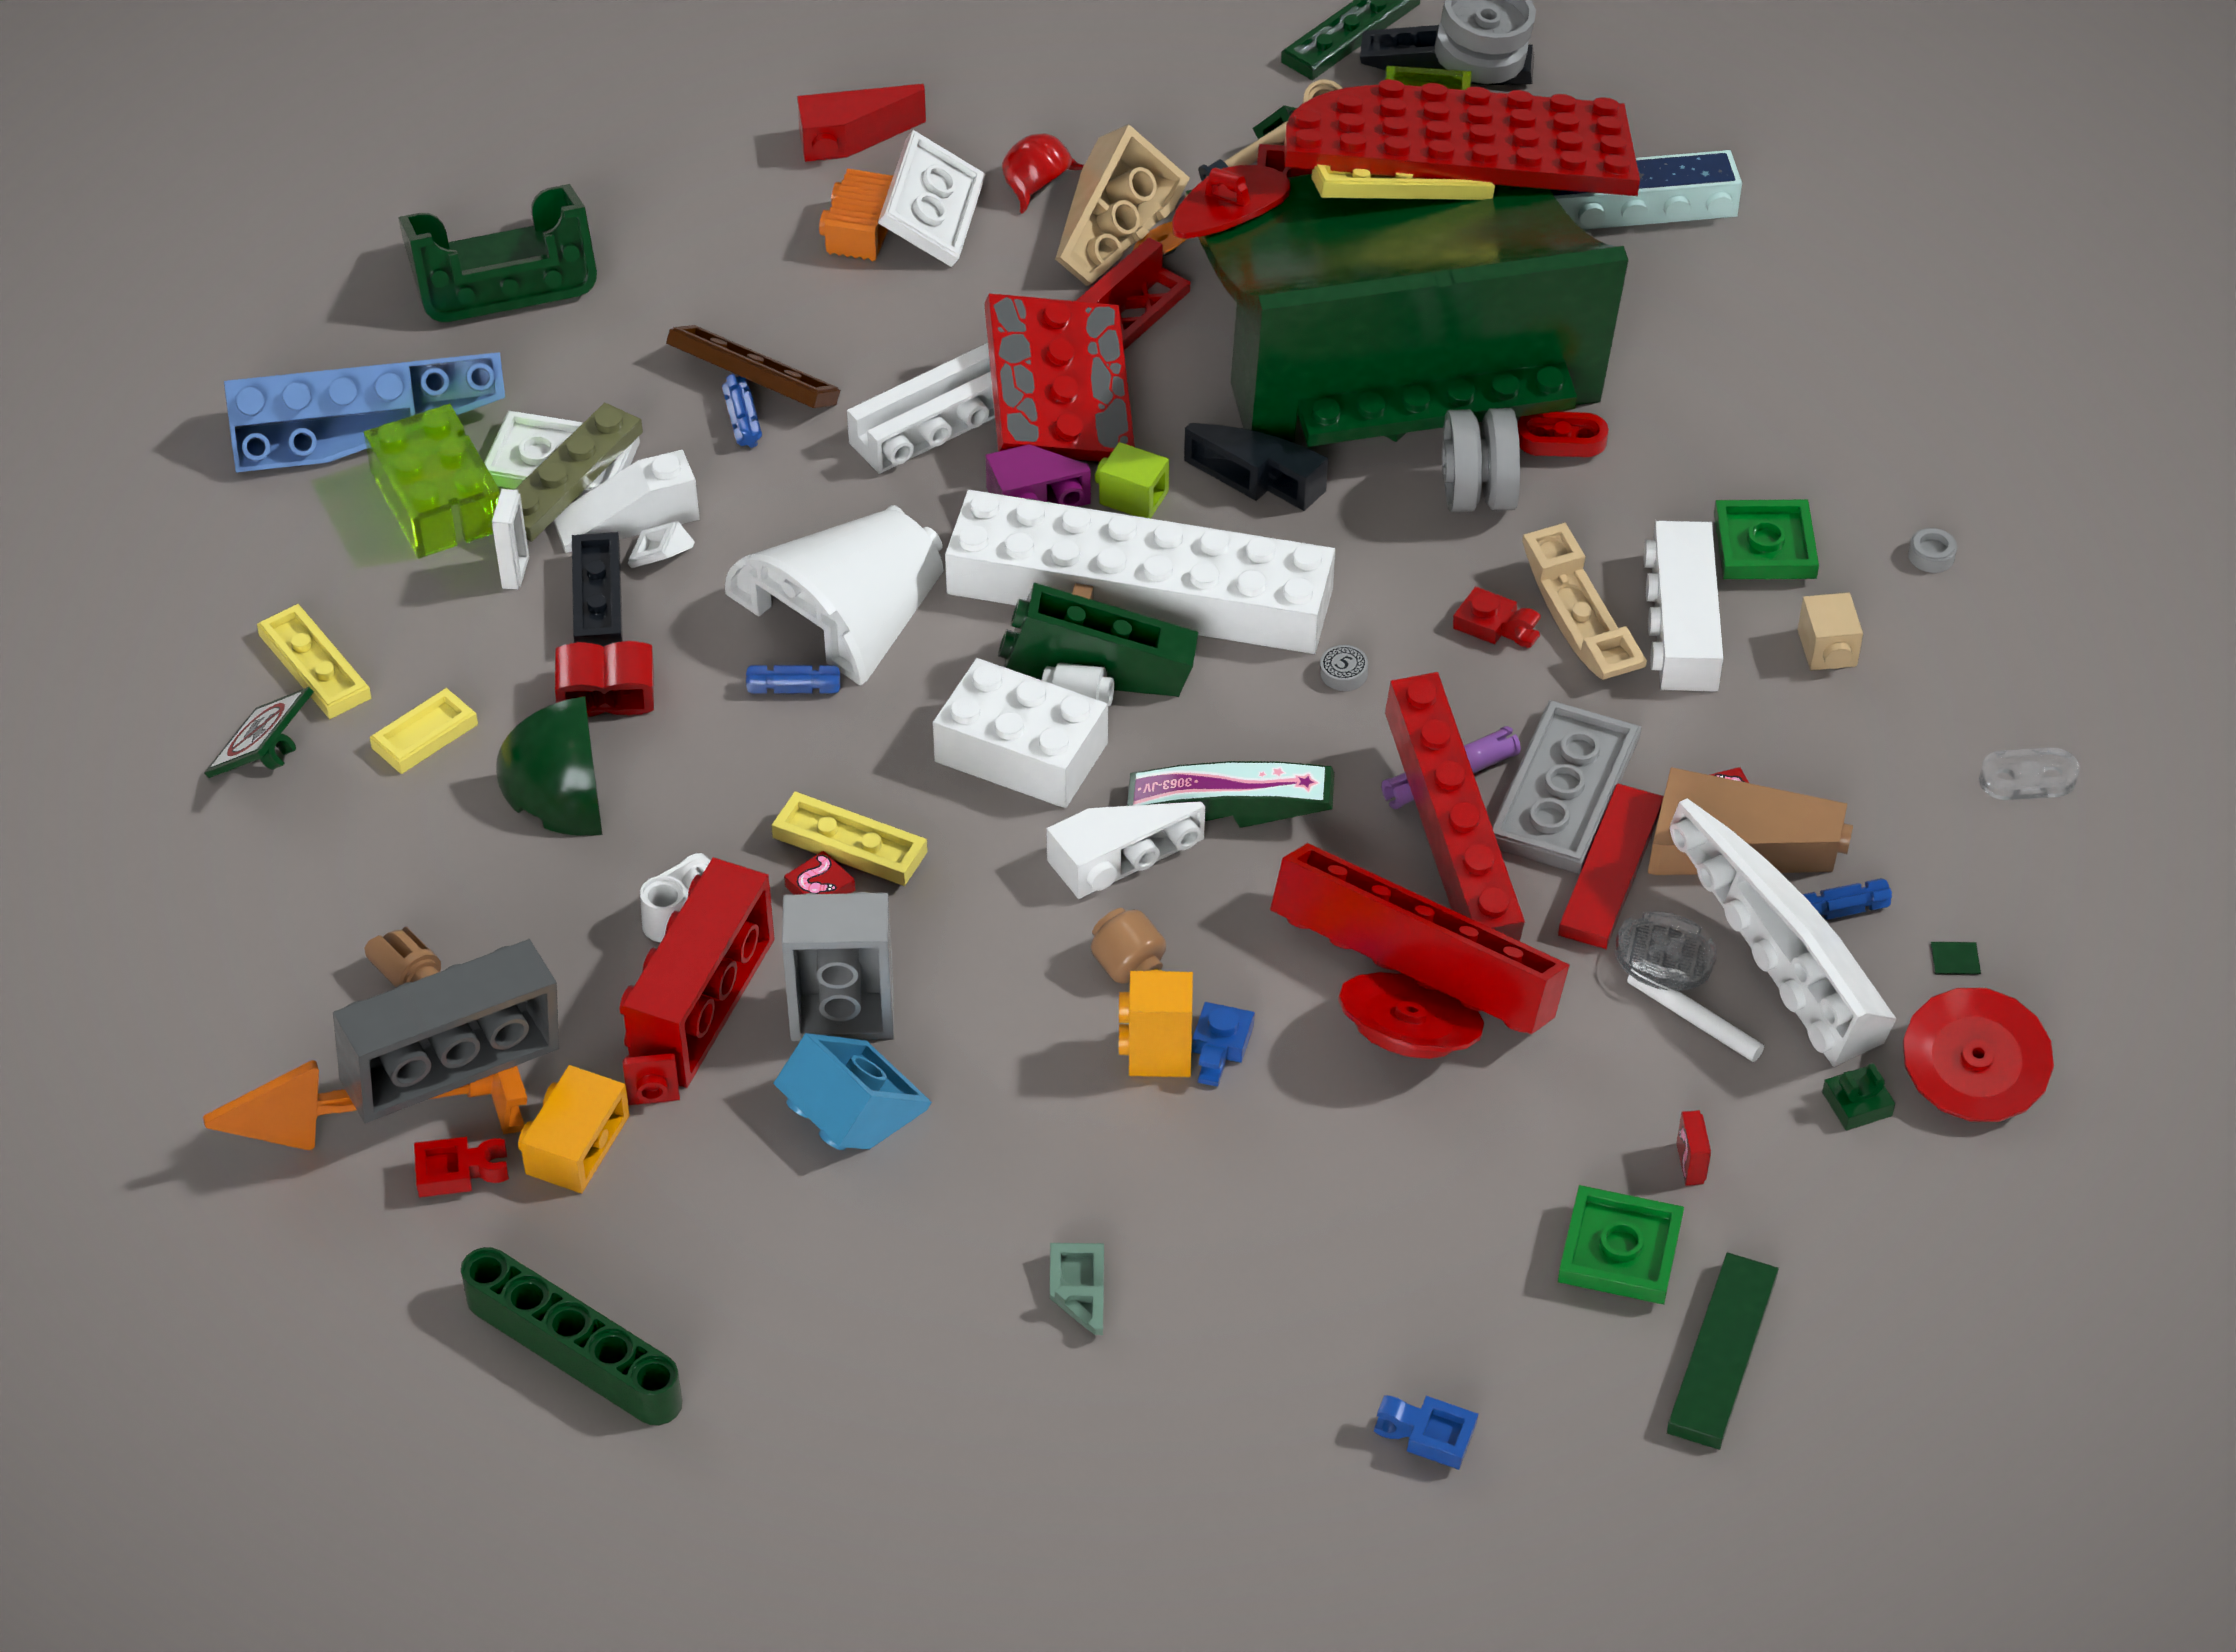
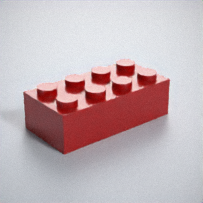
[620,857,775,1088]

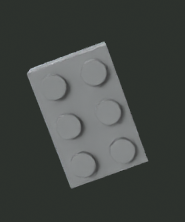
[782,892,894,1041]

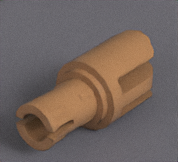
[364,926,441,987]

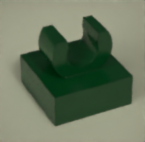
[1822,1063,1895,1131]

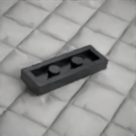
[572,532,623,647]

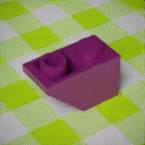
[985,444,1091,507]

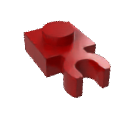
[414,1136,509,1198]

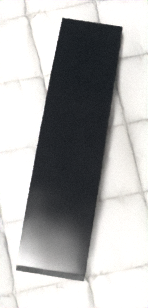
[1360,25,1534,85]

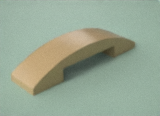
[1522,522,1647,680]

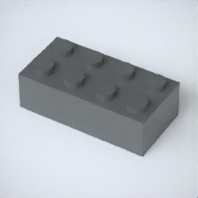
[333,939,559,1123]

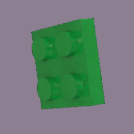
[1714,499,1819,579]
[1558,1185,1684,1305]

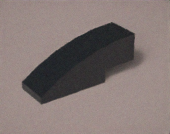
[1184,423,1328,511]

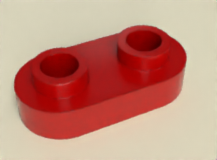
[1517,412,1609,458]

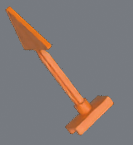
[203,1060,527,1150]

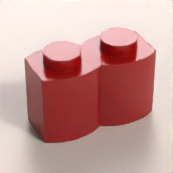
[555,641,654,717]

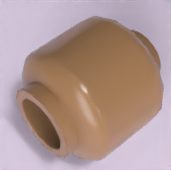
[1091,908,1166,984]

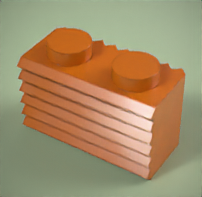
[819,168,893,262]

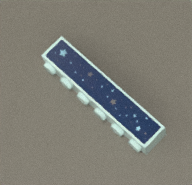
[1550,150,1742,230]

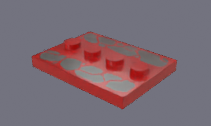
[984,293,1135,461]

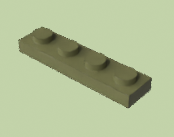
[493,402,643,542]

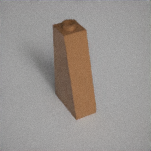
[1648,767,1853,875]

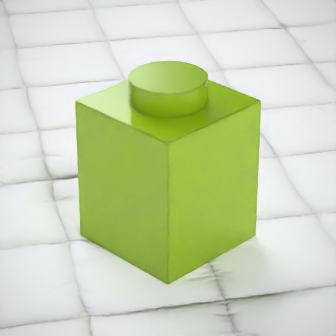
[1095,442,1169,519]

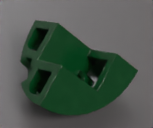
[496,696,603,836]

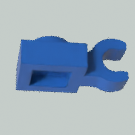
[1192,1002,1255,1087]
[1374,1395,1479,1470]

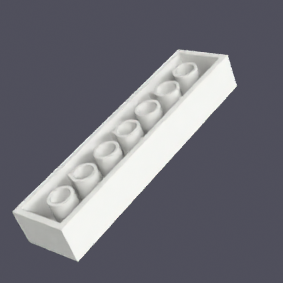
[945,490,1335,654]

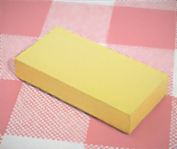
[369,688,478,774]

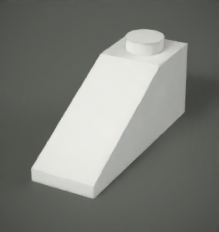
[553,449,700,553]

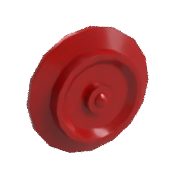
[1338,972,1485,1059]
[1903,988,2054,1122]

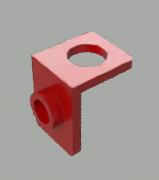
[622,1054,680,1106]

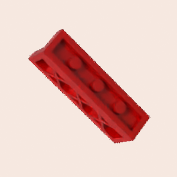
[1076,237,1191,350]

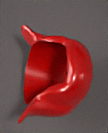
[1002,133,1084,214]

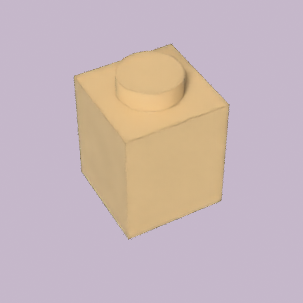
[1797,592,1863,671]

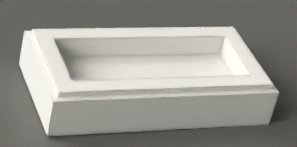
[492,489,529,590]

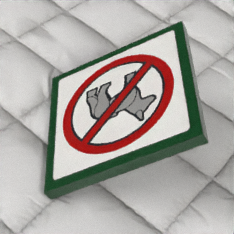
[204,687,314,778]

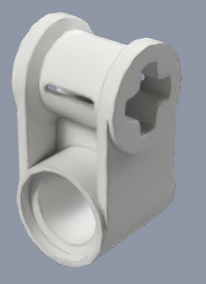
[640,853,711,943]

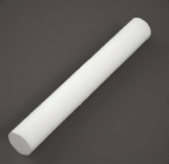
[1627,966,1764,1062]

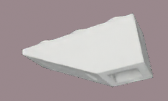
[1046,802,1205,899]

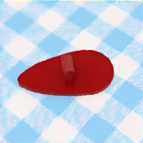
[1172,165,1290,239]

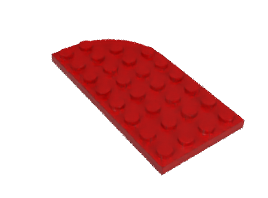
[1284,79,1640,196]

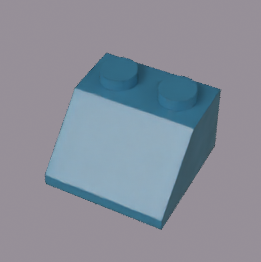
[773,1033,932,1150]

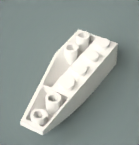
[1669,798,1896,1067]

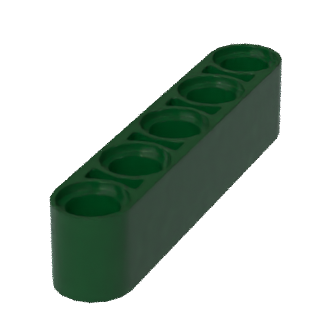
[460,1247,682,1425]

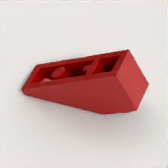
[797,84,926,162]

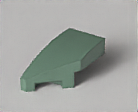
[1050,1243,1104,1335]

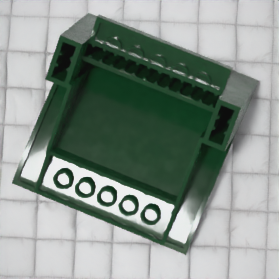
[1185,174,1628,447]

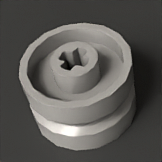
[1434,0,1536,84]
[1442,408,1520,512]

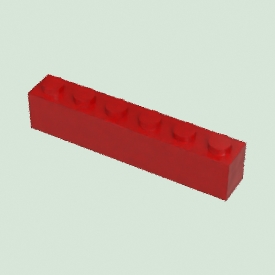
[1385,672,1525,941]
[1270,843,1570,1034]

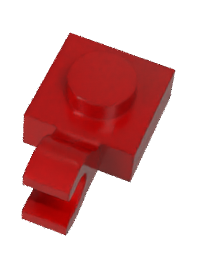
[1453,586,1541,648]

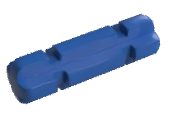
[722,374,762,448]
[746,665,841,694]
[1802,878,1892,920]

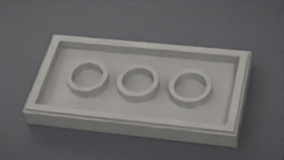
[1492,700,1642,874]

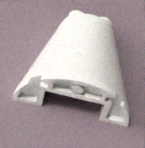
[725,505,944,686]

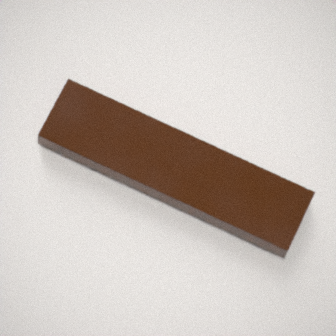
[666,325,841,408]

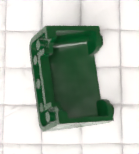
[398,184,597,322]

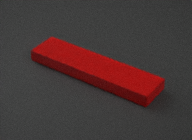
[1558,783,1664,949]

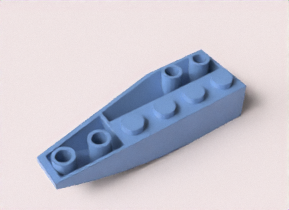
[224,352,505,473]

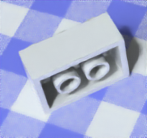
[933,658,1108,808]

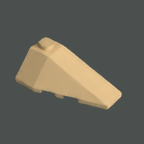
[1055,124,1190,286]

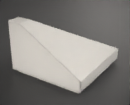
[628,521,695,568]

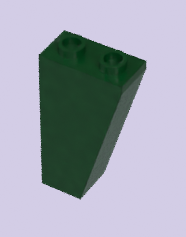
[998,582,1199,697]

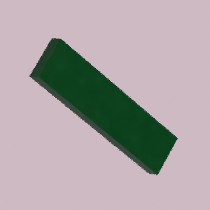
[1281,0,1420,81]
[1666,1252,1779,1450]

